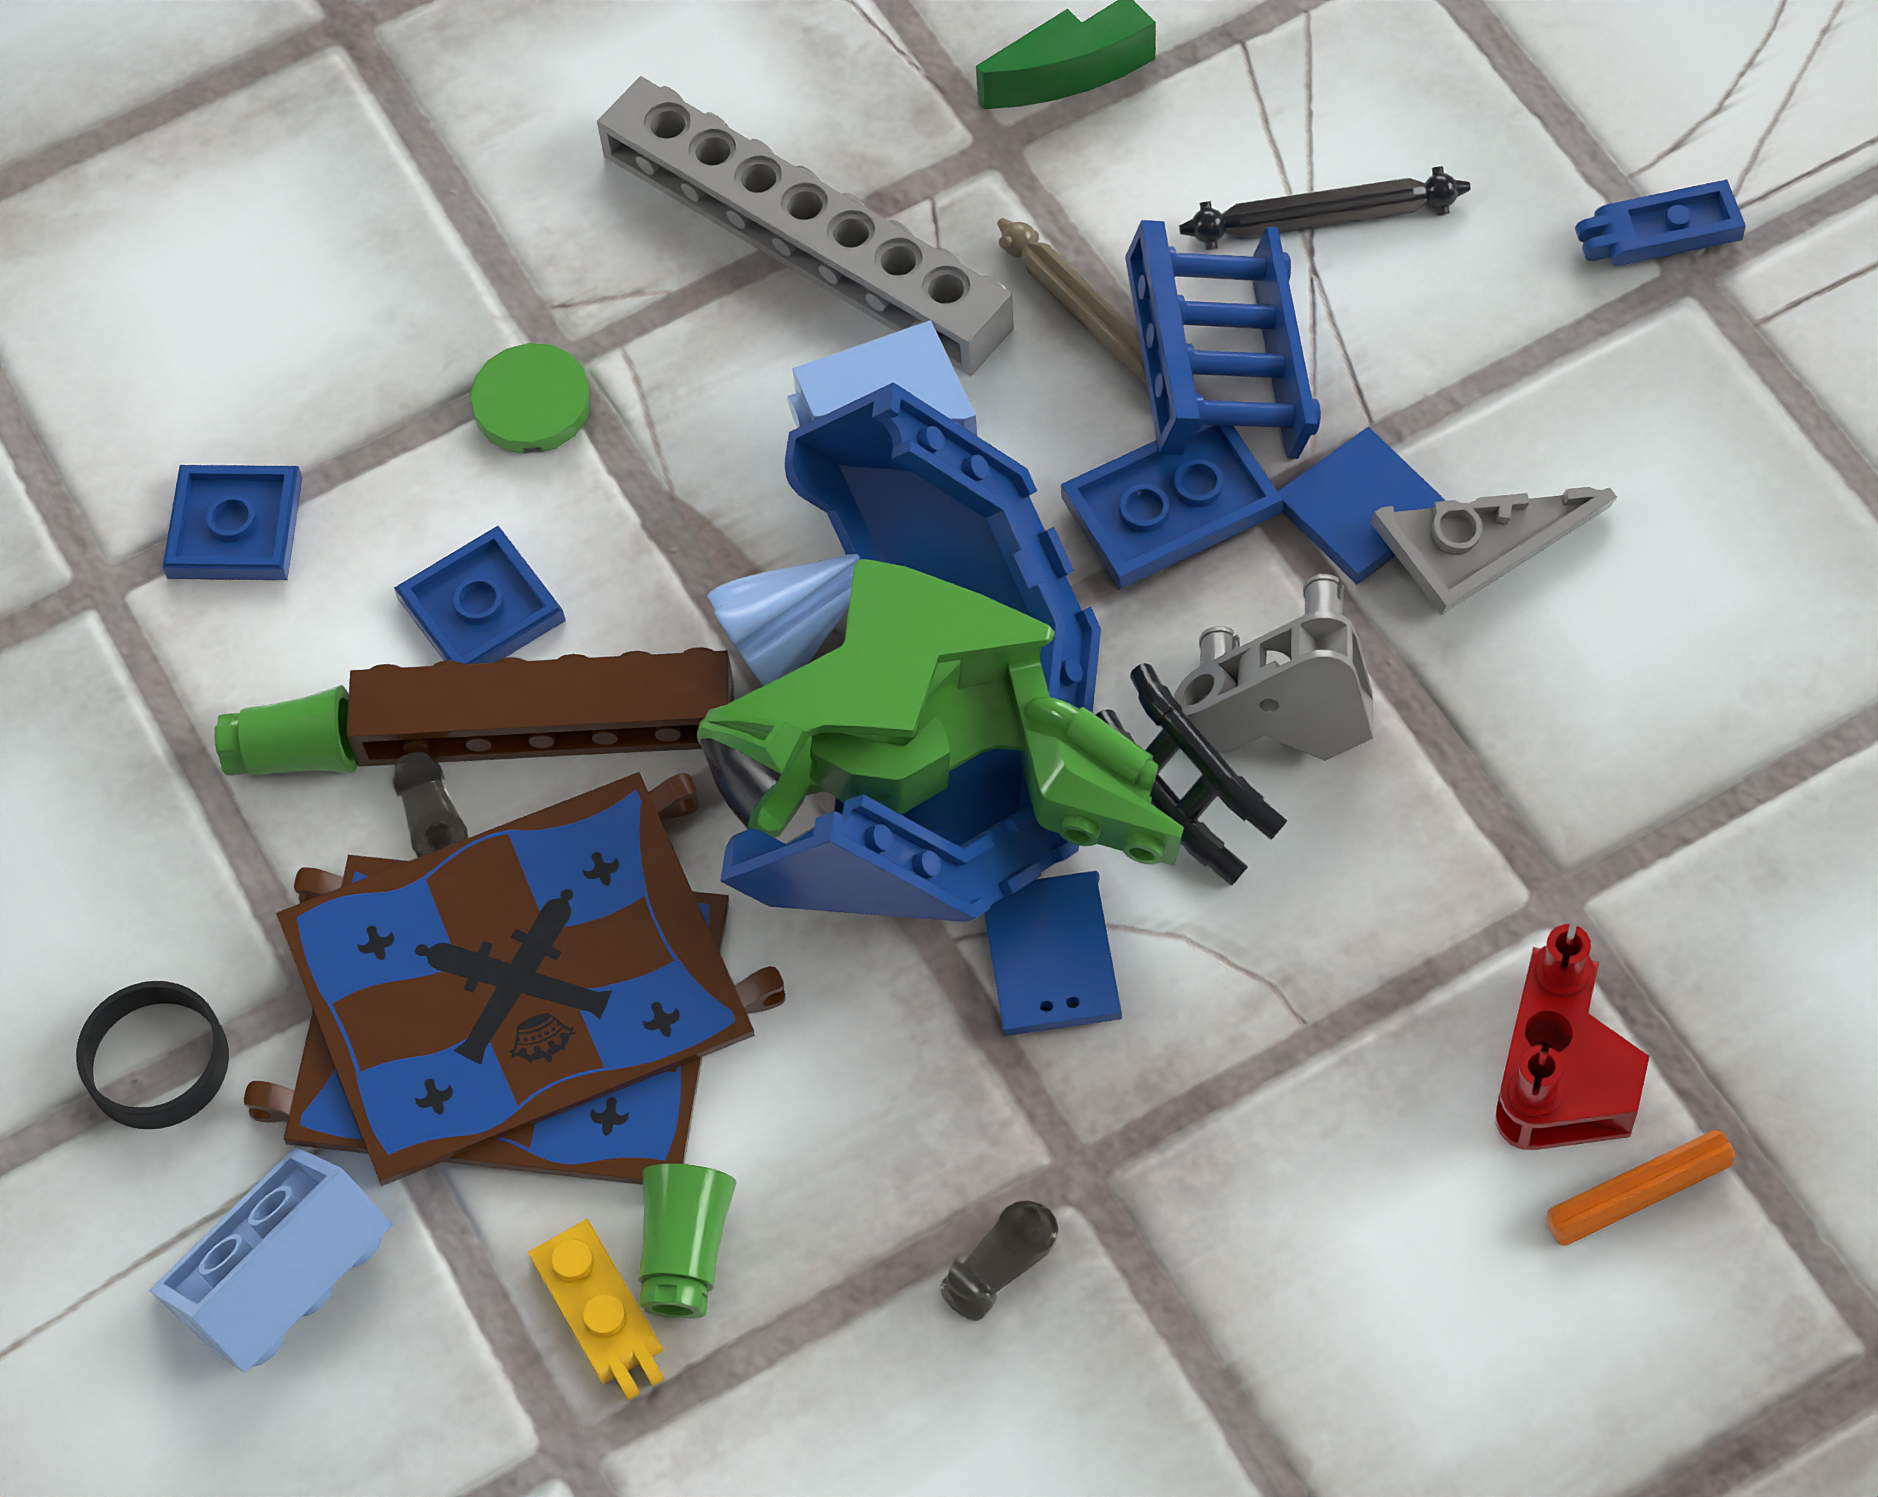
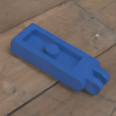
[1575,179,1746,266]

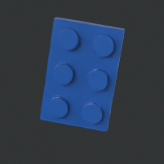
[1061,425,1283,589]

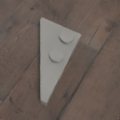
[1370,487,1617,615]

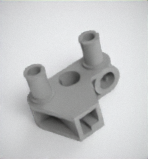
[1174,574,1373,761]

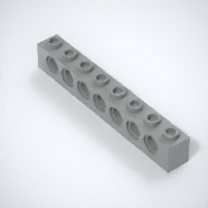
[597,76,1014,376]

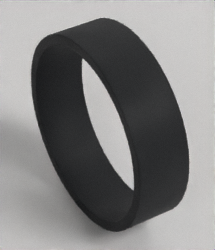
[76,981,229,1129]

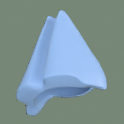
[707,554,860,686]

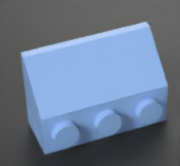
[149,1146,393,1373]

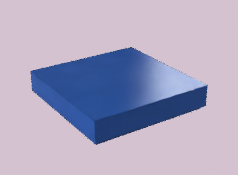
[1278,426,1446,585]
[162,465,303,580]
[394,526,566,664]

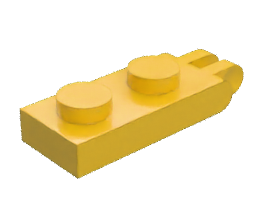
[528,1218,664,1401]

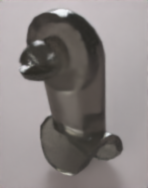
[392,752,469,858]
[940,1200,1059,1321]

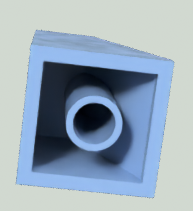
[787,320,977,436]

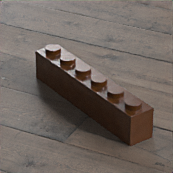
[347,647,734,767]

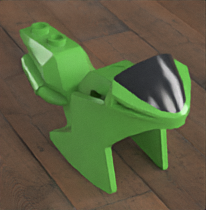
[697,559,1184,866]

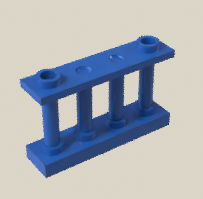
[1125,220,1321,459]

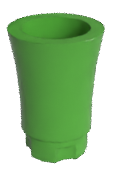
[214,685,358,777]
[638,1164,737,1319]

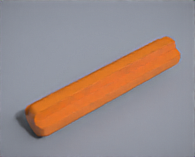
[1545,1130,1736,1246]

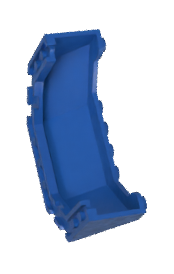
[720,382,1101,922]

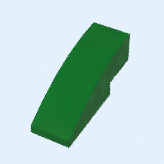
[976,0,1156,109]

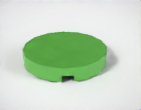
[470,343,591,453]

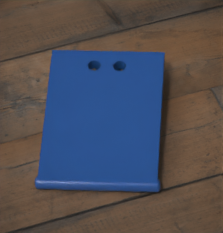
[984,870,1122,1036]

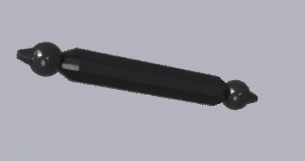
[1179,166,1471,250]

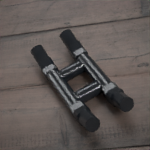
[1096,663,1288,886]

